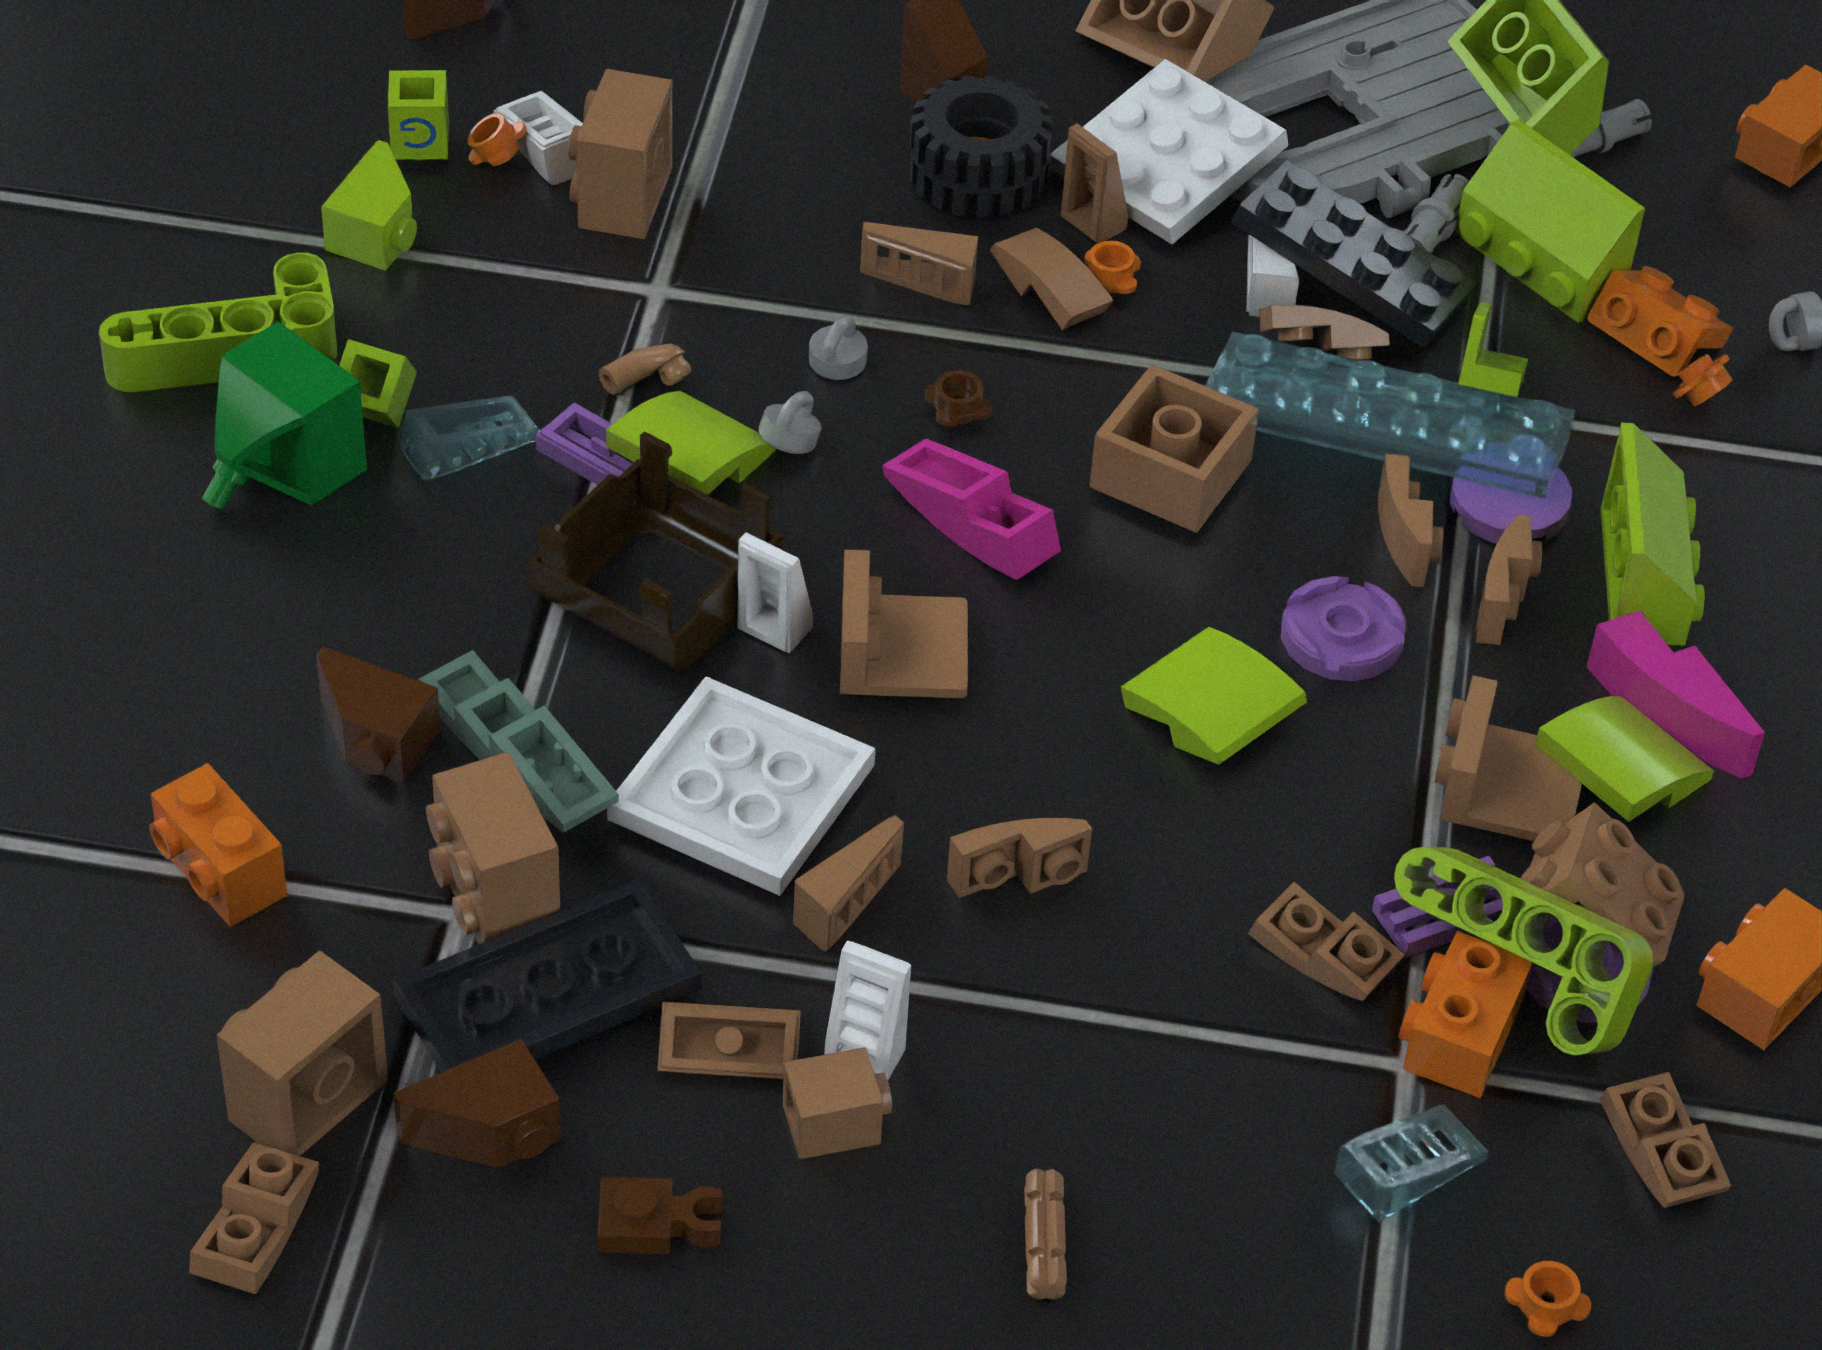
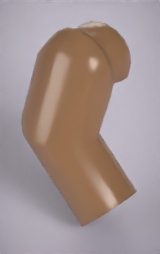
[599,343,691,395]

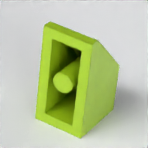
[321,140,417,271]

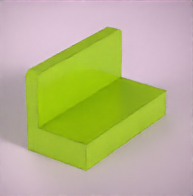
[1458,302,1528,397]

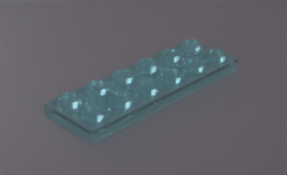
[1205,332,1576,499]

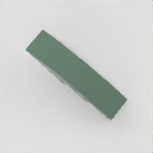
[419,650,619,833]

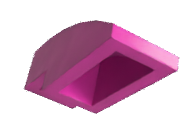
[882,438,1061,580]
[1587,610,1765,779]

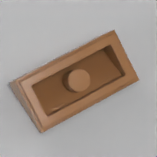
[657,1002,801,1080]

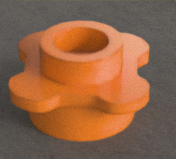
[468,113,527,166]
[1084,241,1141,294]
[1673,354,1733,407]
[1504,1261,1591,1337]

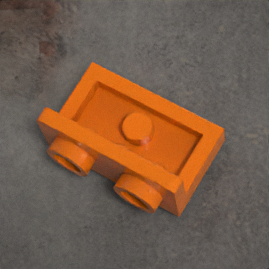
[1587,266,1734,377]

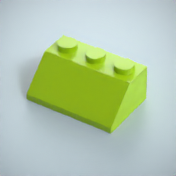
[1447,0,1609,155]
[1455,120,1645,323]
[1600,422,1705,646]

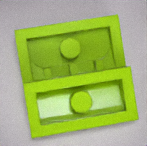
[606,391,776,495]
[1121,627,1307,765]
[1535,696,1714,822]

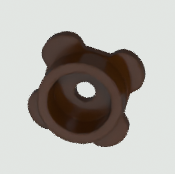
[925,370,993,427]

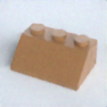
[1075,0,1275,82]

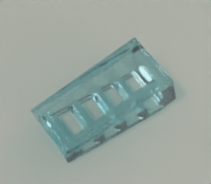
[400,395,540,480]
[1334,1104,1488,1222]

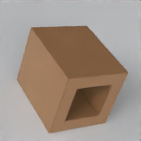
[783,1047,892,1160]

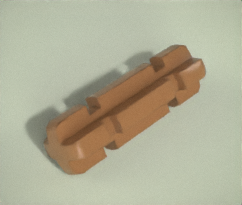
[1024,1168,1067,1300]

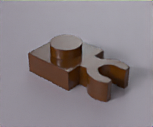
[598,1177,722,1254]

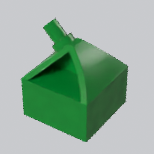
[202,321,367,510]

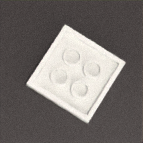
[1050,59,1288,244]
[607,677,875,896]

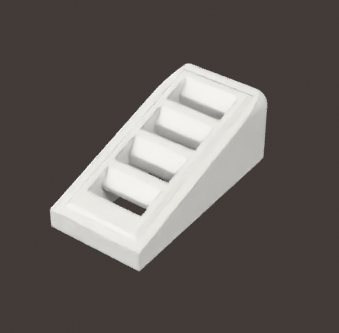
[493,91,583,186]
[1246,235,1299,317]
[737,532,813,654]
[824,940,911,1080]

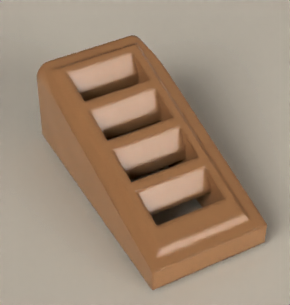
[1061,123,1128,243]
[860,222,978,305]
[793,815,904,951]

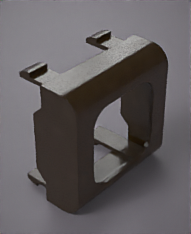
[528,431,783,672]

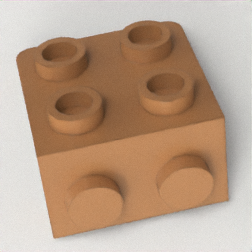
[1434,675,1582,841]
[1520,802,1684,968]

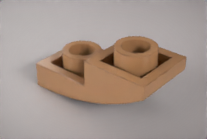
[990,228,1114,330]
[1259,305,1389,362]
[1378,454,1443,587]
[1476,514,1542,645]
[947,818,1092,898]
[1248,882,1405,1001]
[1600,1072,1731,1208]
[189,1142,319,1294]

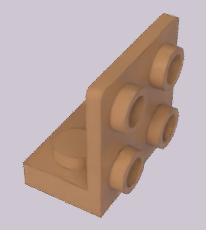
[840,550,968,698]

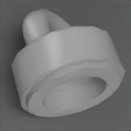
[1768,291,1822,351]
[809,315,868,380]
[758,391,822,454]

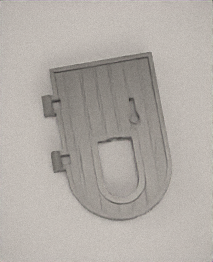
[1205,0,1510,218]

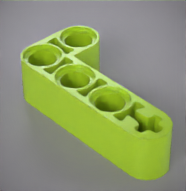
[99,252,337,392]
[1394,847,1654,1055]

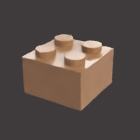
[568,69,672,239]
[1089,364,1259,533]
[426,752,560,944]
[216,950,388,1156]

